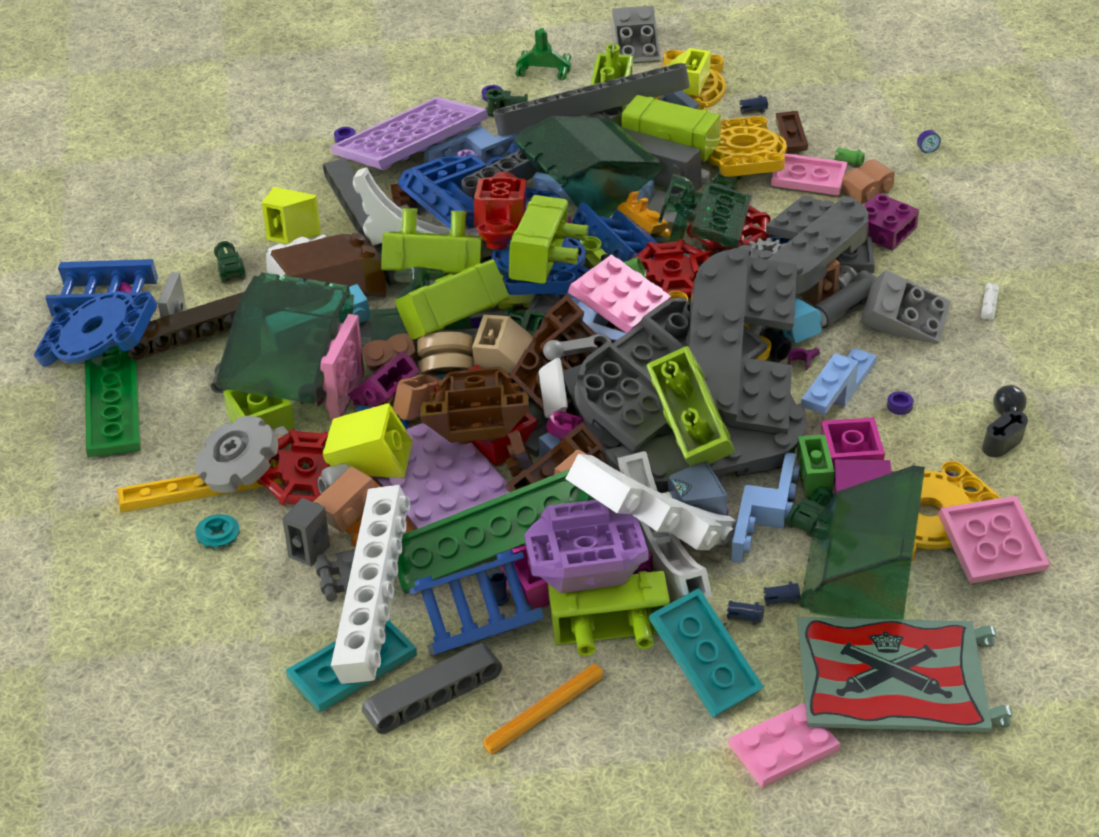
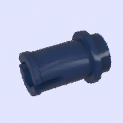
[739,95,768,114]
[488,570,510,606]
[763,581,801,606]
[727,600,764,625]

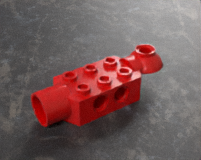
[474,172,526,249]

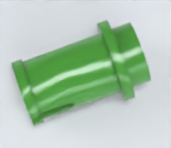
[834,147,865,167]

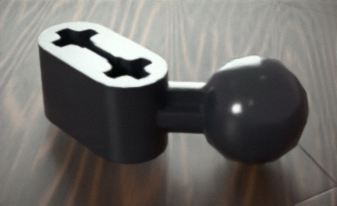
[982,385,1028,458]

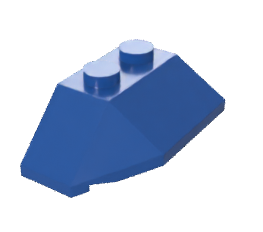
[398,154,486,189]

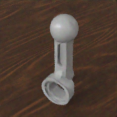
[543,334,611,361]

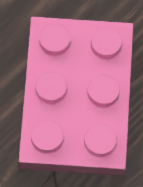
[771,154,847,196]
[729,703,840,787]

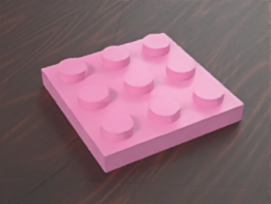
[568,255,671,333]
[320,314,365,421]
[938,496,1050,584]

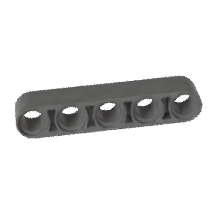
[361,643,503,734]

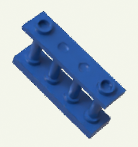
[402,169,475,230]
[572,202,658,262]
[45,259,158,316]
[409,550,544,656]

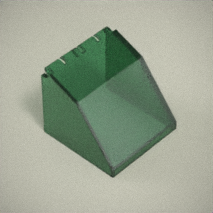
[514,116,664,218]
[216,272,354,404]
[800,465,925,619]

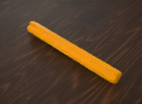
[483,664,603,754]

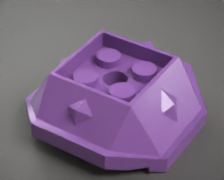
[524,500,649,593]

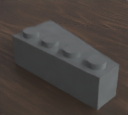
[607,127,702,197]

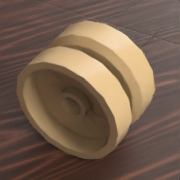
[417,332,474,375]

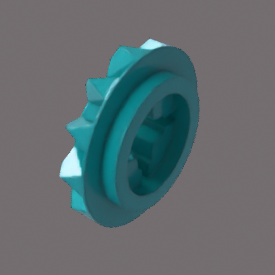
[195,514,240,550]

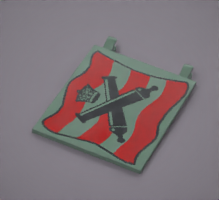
[797,617,1013,732]

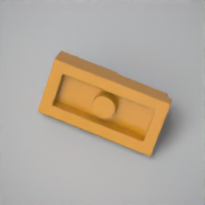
[617,191,668,234]

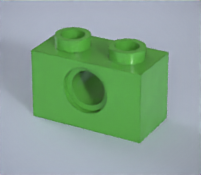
[796,435,835,497]

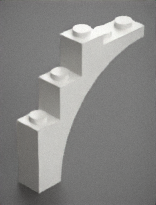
[353,167,494,258]
[617,451,713,601]
[566,454,737,550]

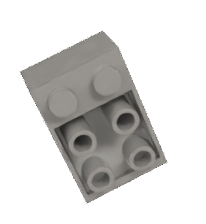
[611,6,661,63]
[860,270,951,344]

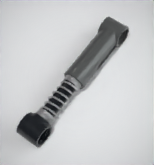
[760,270,877,362]

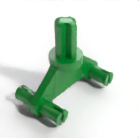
[515,28,571,80]

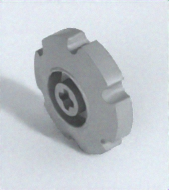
[195,416,278,493]

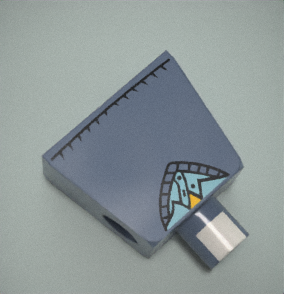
[662,461,727,515]

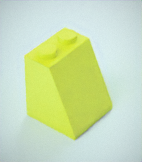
[323,403,413,478]

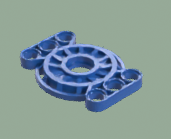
[492,238,586,295]
[34,291,158,367]

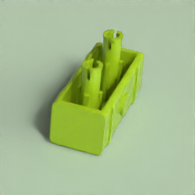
[586,43,633,116]
[622,95,721,161]
[509,195,589,284]
[381,208,483,274]
[395,259,509,340]
[646,346,735,467]
[548,571,670,656]

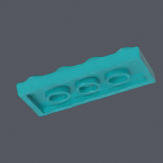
[649,588,764,718]
[286,620,417,713]

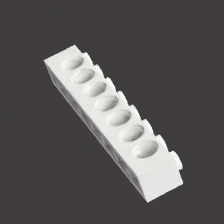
[331,485,410,684]

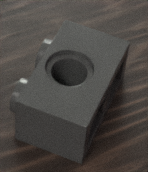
[282,498,330,567]

